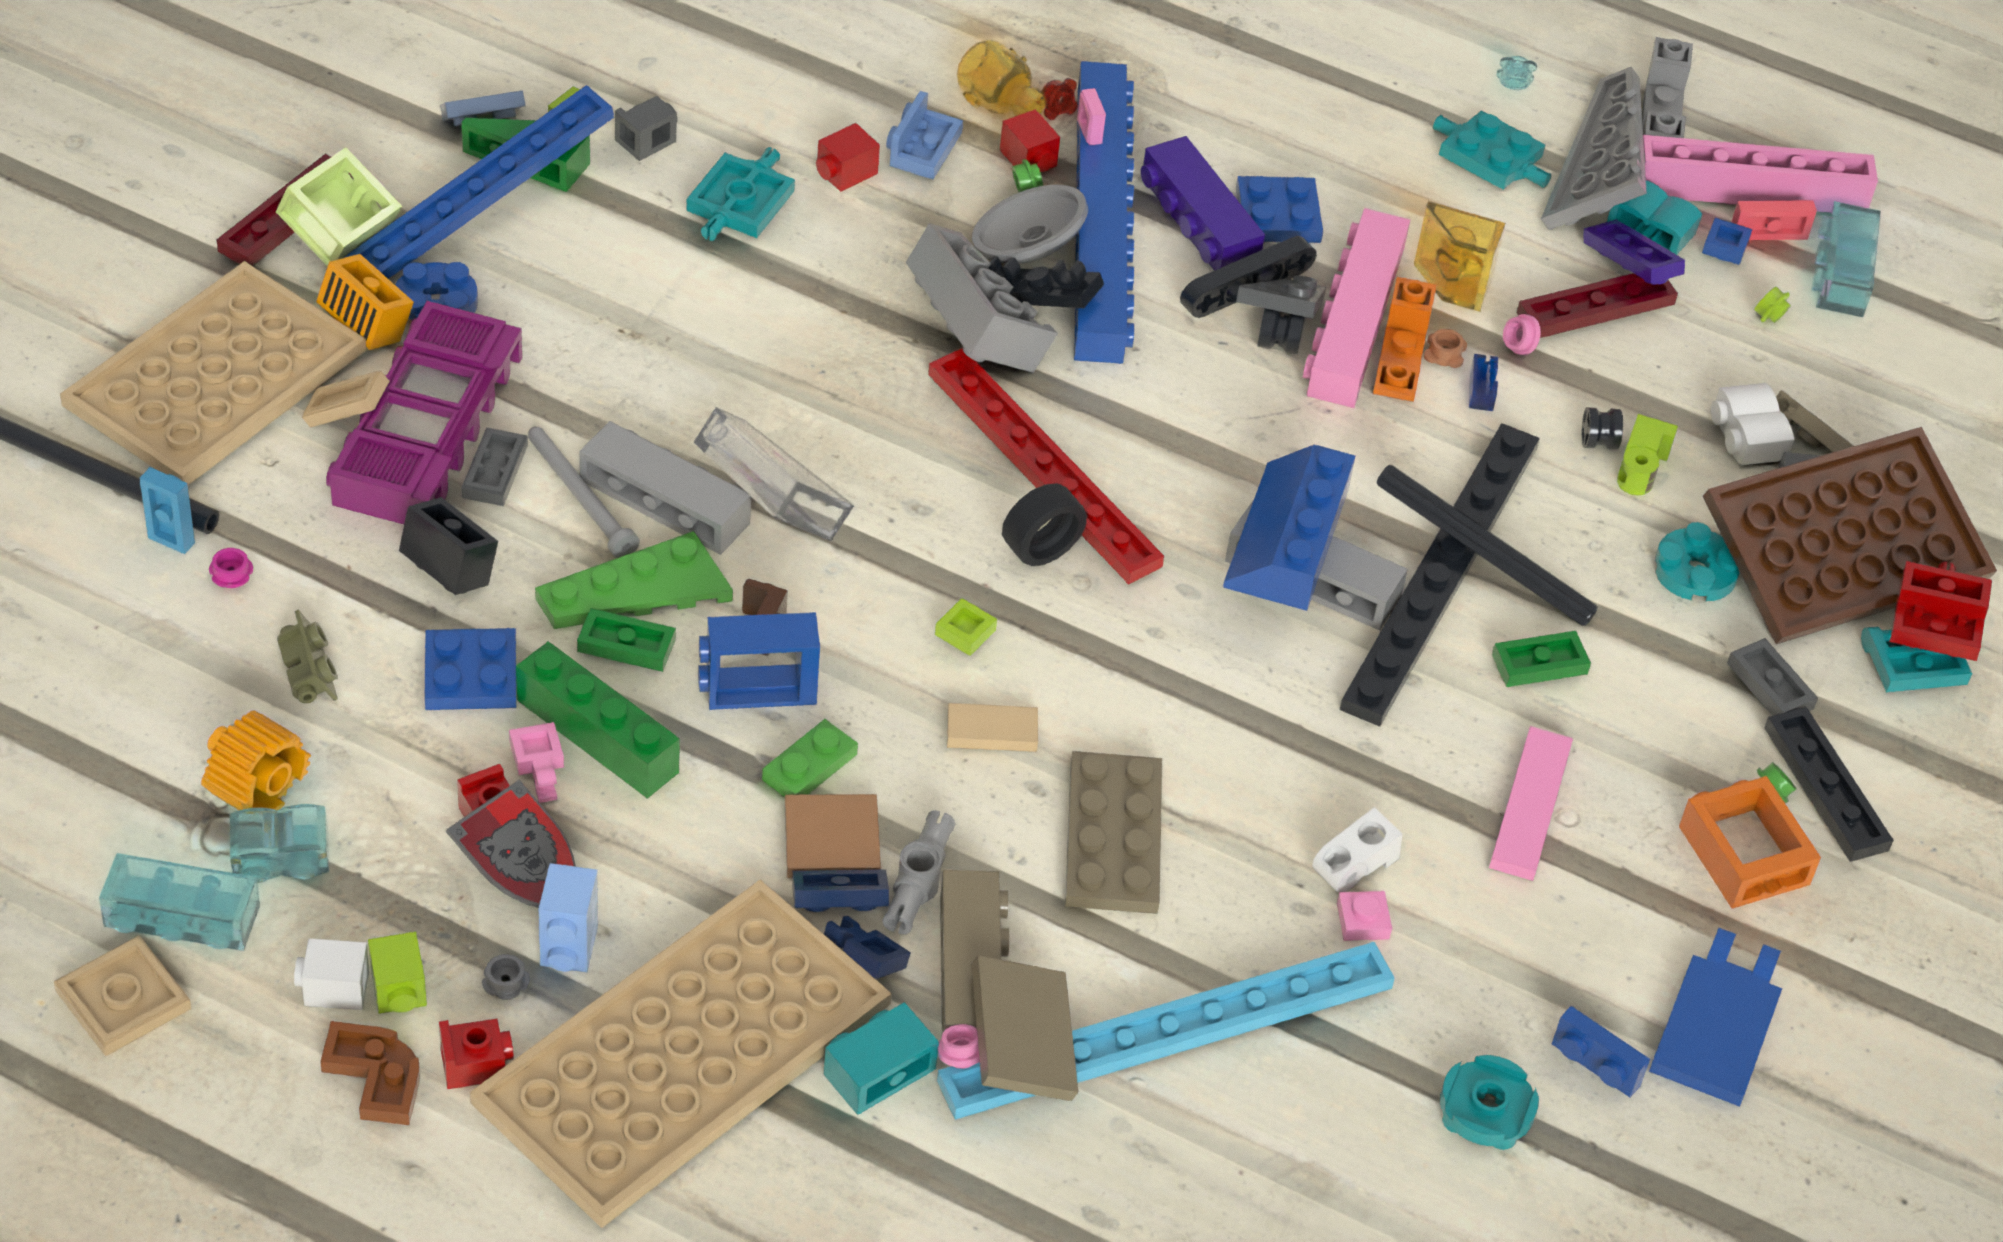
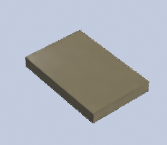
[971,955,1079,1101]

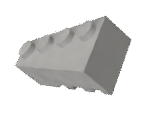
[906,223,1058,373]

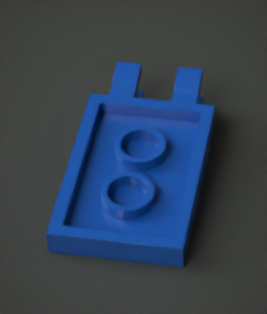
[1649,927,1783,1107]

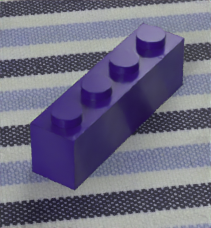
[1140,136,1265,271]

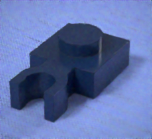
[824,915,911,979]

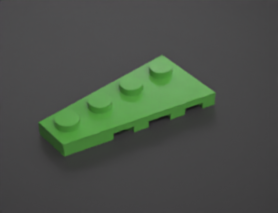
[535,531,733,629]

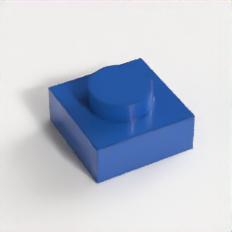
[1702,218,1753,265]

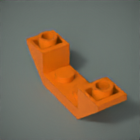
[1373,277,1437,402]

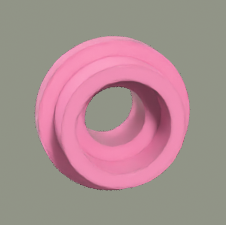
[1503,314,1540,355]
[937,1024,980,1069]

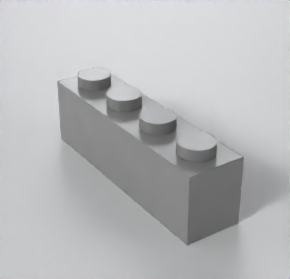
[579,421,751,555]
[1225,501,1408,630]

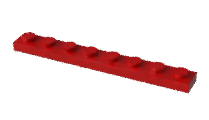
[928,348,1164,585]

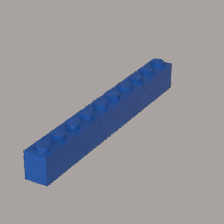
[1074,61,1134,364]

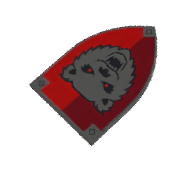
[446,780,576,908]

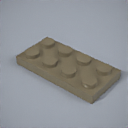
[1065,751,1162,914]

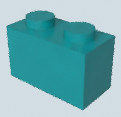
[824,1002,939,1115]

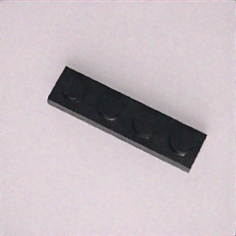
[1764,707,1894,862]

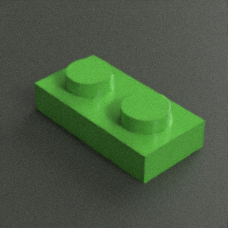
[762,719,858,797]

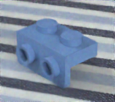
[886,91,963,180]

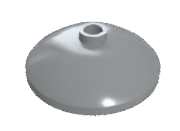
[972,185,1088,264]

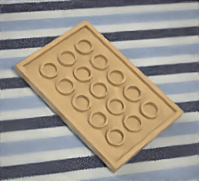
[60,261,366,485]

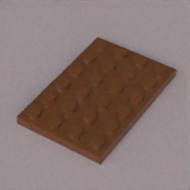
[1702,427,1997,644]

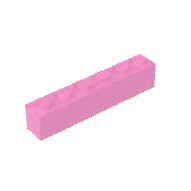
[1643,135,1878,216]
[1303,208,1411,408]

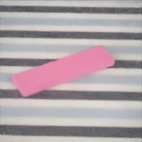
[1489,726,1573,881]

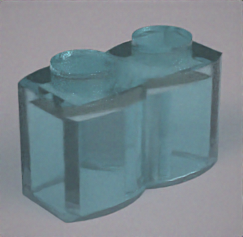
[230,804,329,883]

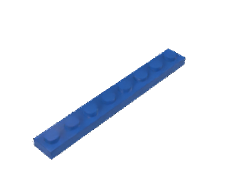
[343,85,614,279]

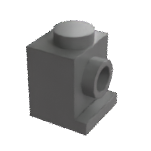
[615,96,678,161]

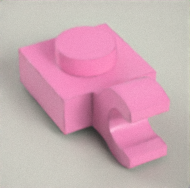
[509,722,564,803]

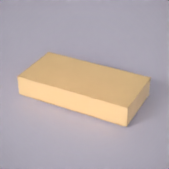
[302,371,389,428]
[947,703,1038,752]

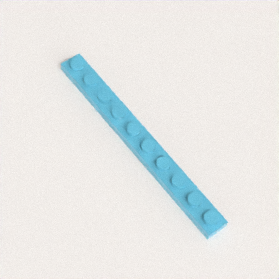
[937,942,1395,1120]

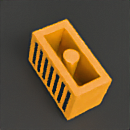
[316,254,414,350]

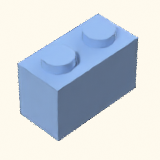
[538,863,598,972]

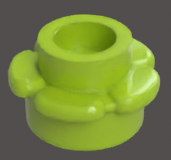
[1754,286,1791,323]

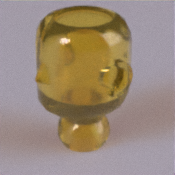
[956,39,1046,116]

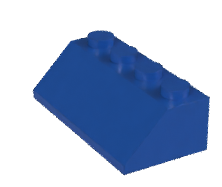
[1223,444,1356,611]

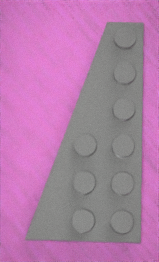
[1541,66,1647,230]

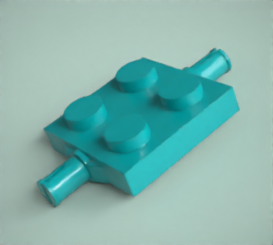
[1433,110,1552,190]
[686,147,795,241]

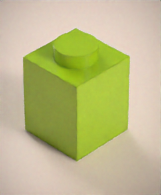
[368,932,427,1014]

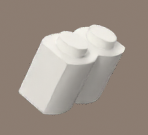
[1711,383,1794,465]

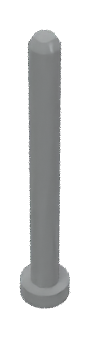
[528,426,640,558]

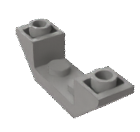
[1642,37,1693,138]

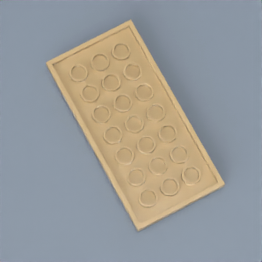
[470,879,892,1228]

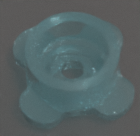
[1497,56,1537,90]

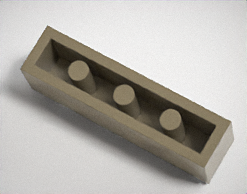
[940,870,1009,1034]

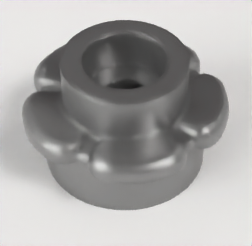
[482,954,530,1000]

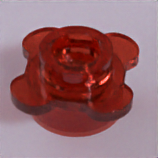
[1040,78,1078,120]

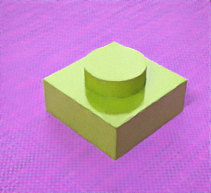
[935,598,997,656]

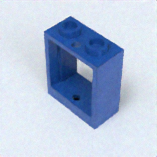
[698,612,820,710]

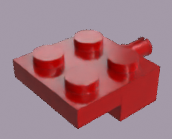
[1890,561,1992,661]

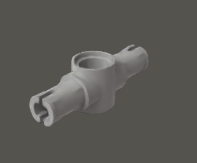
[882,810,956,934]

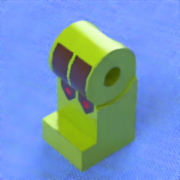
[1617,414,1678,496]

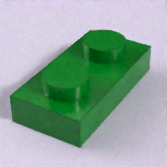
[577,608,676,672]
[1492,631,1591,687]

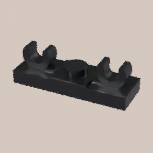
[988,257,1104,309]

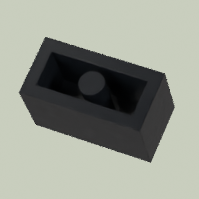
[399,497,499,595]

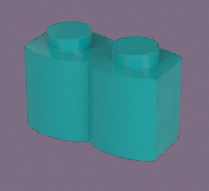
[1606,180,1703,255]

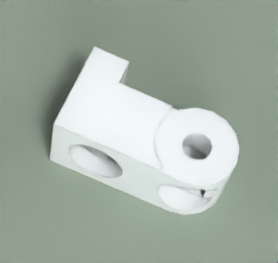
[1312,807,1402,893]

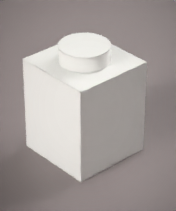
[294,938,369,1010]

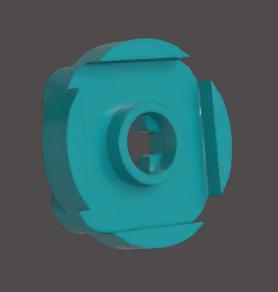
[1655,522,1740,602]
[1440,1055,1539,1150]

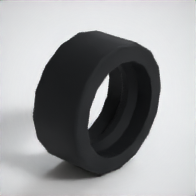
[1002,483,1087,566]

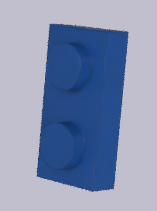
[1552,1006,1650,1098]

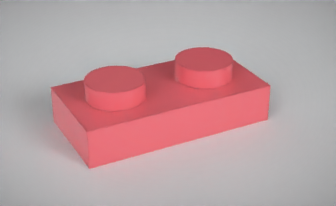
[1731,200,1817,240]

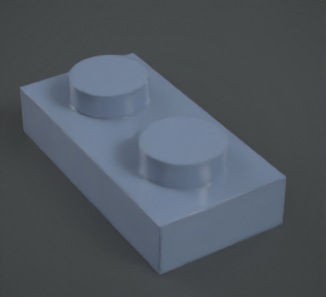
[440,90,526,126]

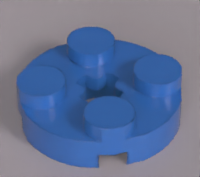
[395,262,478,320]

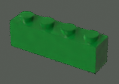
[516,641,680,799]

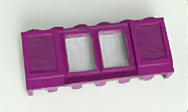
[326,301,523,525]

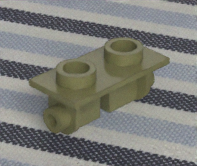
[277,609,338,704]

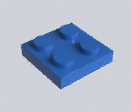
[1236,176,1323,243]
[425,628,517,710]

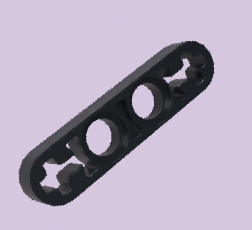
[1180,236,1317,318]

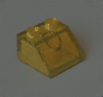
[1414,201,1506,312]

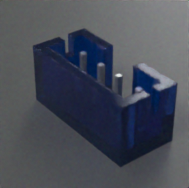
[1469,354,1498,411]

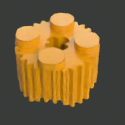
[201,710,311,821]

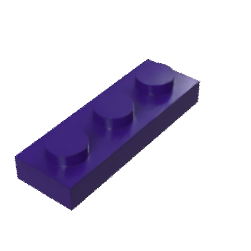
[1583,219,1685,284]

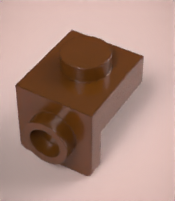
[742,579,788,656]

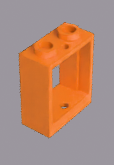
[1679,776,1821,909]

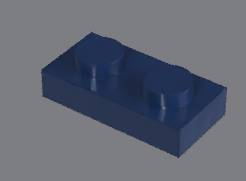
[792,869,889,912]

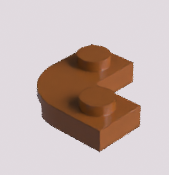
[320,1021,420,1125]

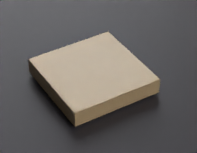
[54,935,191,1057]

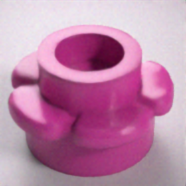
[209,548,253,588]

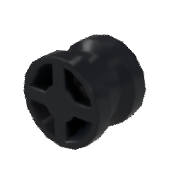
[1581,407,1623,449]

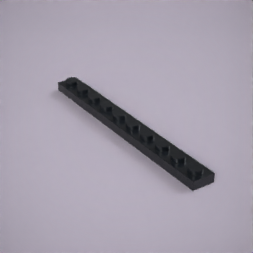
[1340,423,1540,727]

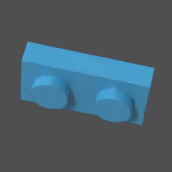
[139,467,195,554]

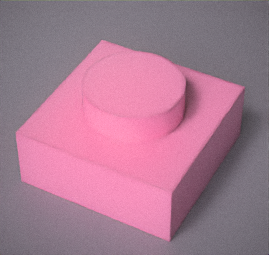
[1337,891,1392,941]

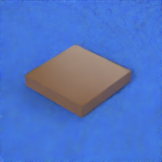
[785,794,881,878]

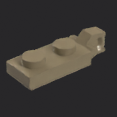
[1776,390,1854,453]

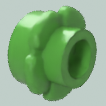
[1012,159,1043,193]
[1757,762,1797,803]

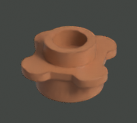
[1424,329,1467,368]

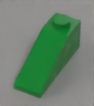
[461,118,590,192]

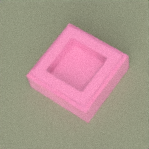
[1077,88,1106,145]

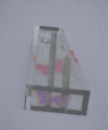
[694,407,854,541]

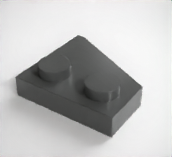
[1236,276,1326,319]

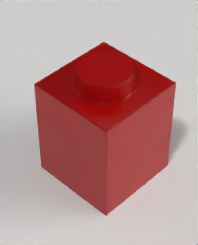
[1000,109,1060,172]
[816,123,880,192]

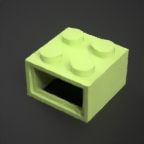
[276,148,402,267]

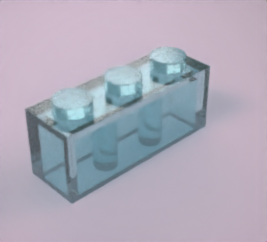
[1811,201,1881,317]
[99,853,260,951]

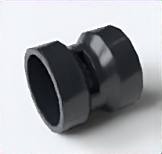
[1257,308,1305,354]

